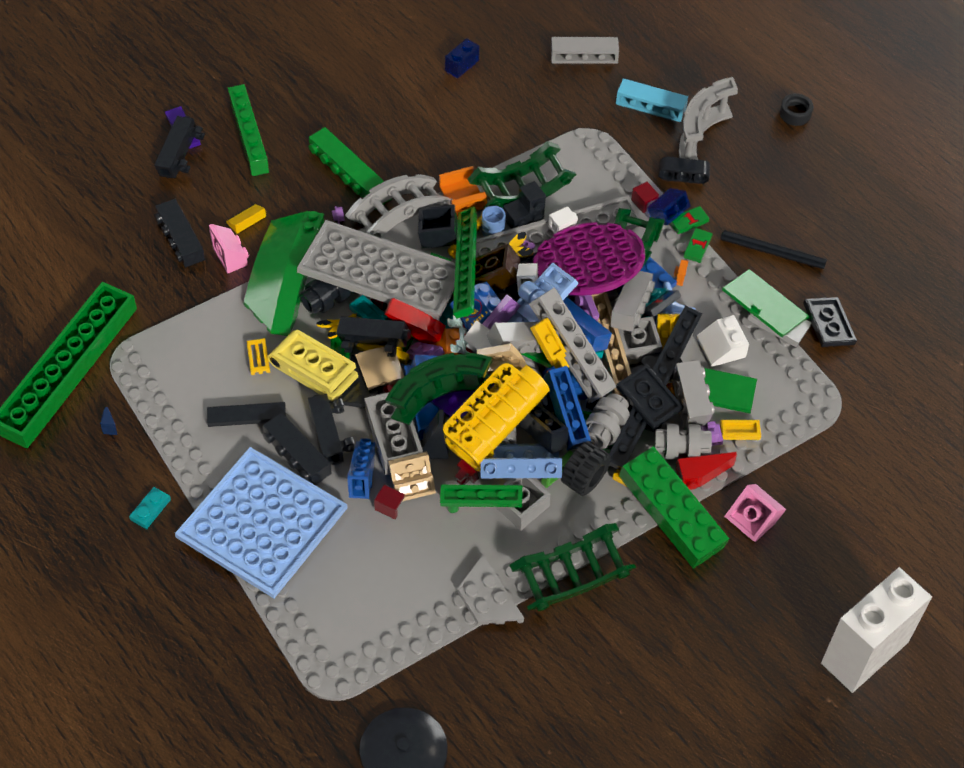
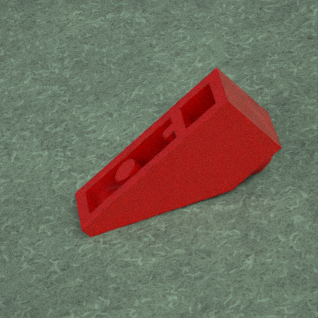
[385,298,445,344]
[676,452,737,490]

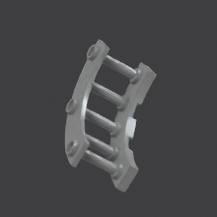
[679,77,738,160]
[345,174,453,238]

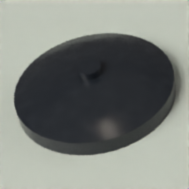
[360,708,447,768]

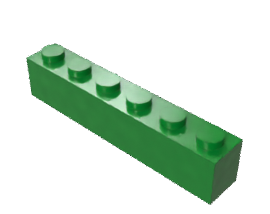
[228,84,269,176]
[309,127,392,210]

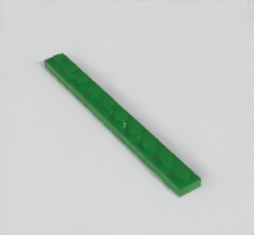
[453,206,477,319]

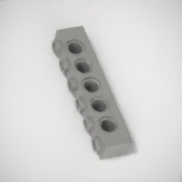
[529,287,616,403]

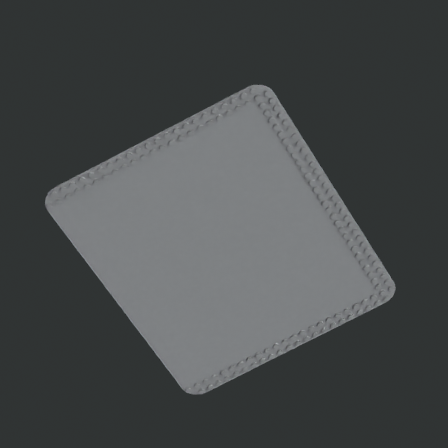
[110,128,842,701]

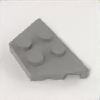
[457,556,524,625]

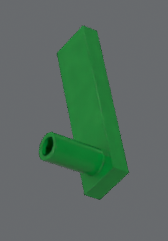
[440,485,523,513]

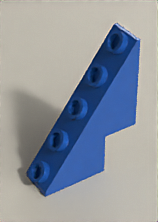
[347,438,376,499]

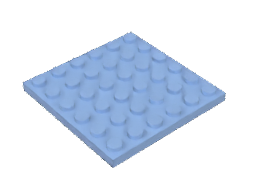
[175,447,347,598]

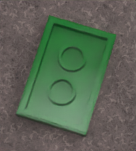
[704,368,757,414]

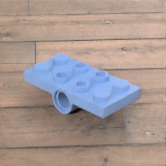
[508,263,578,322]

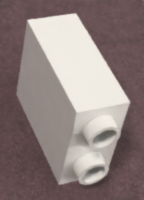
[821,567,932,693]

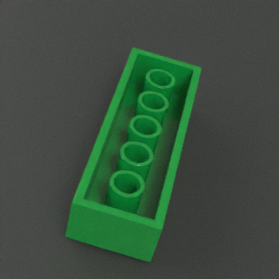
[619,446,729,569]

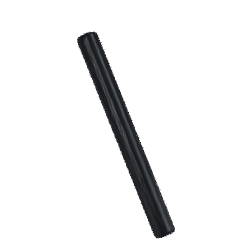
[721,230,827,269]

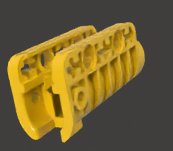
[443,363,550,472]

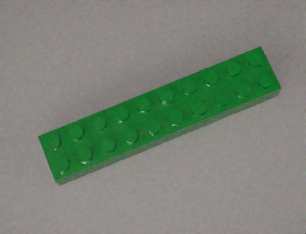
[0,282,137,449]

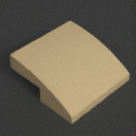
[477,343,528,379]
[356,347,405,390]
[388,451,436,501]

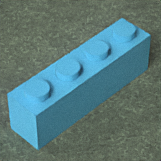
[616,79,688,122]

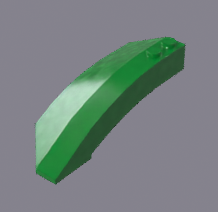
[244,211,324,336]

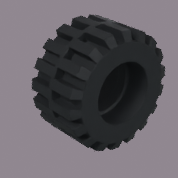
[561,441,611,496]

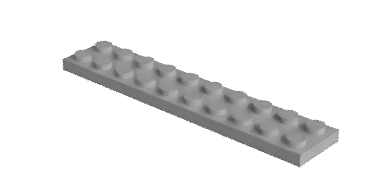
[476,195,642,258]

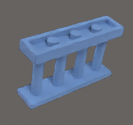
[481,444,562,478]

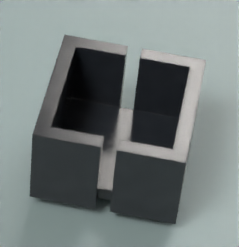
[418,204,458,249]

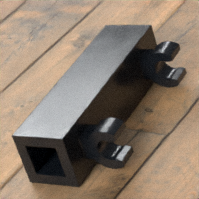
[154,116,205,179]
[336,316,411,357]
[308,394,355,464]

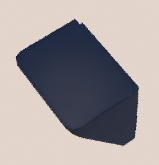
[100,407,117,435]

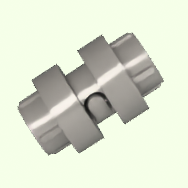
[586,394,630,449]
[654,424,712,459]

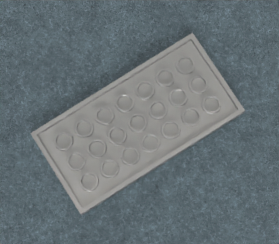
[297,220,455,320]

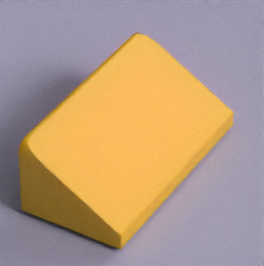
[226,204,266,234]
[657,314,680,350]

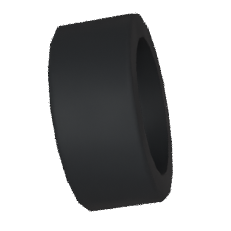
[779,94,814,126]

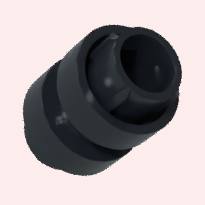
[300,279,351,314]

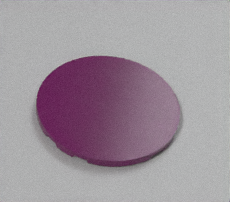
[533,222,645,295]

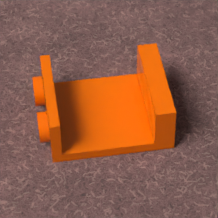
[439,166,487,216]

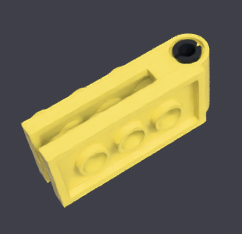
[267,329,358,402]

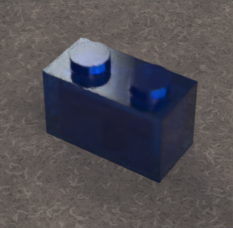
[445,38,480,78]
[647,188,691,225]

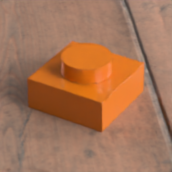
[673,259,688,286]

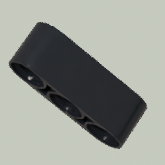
[659,157,710,184]

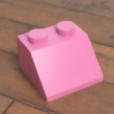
[209,224,249,273]
[725,484,786,542]

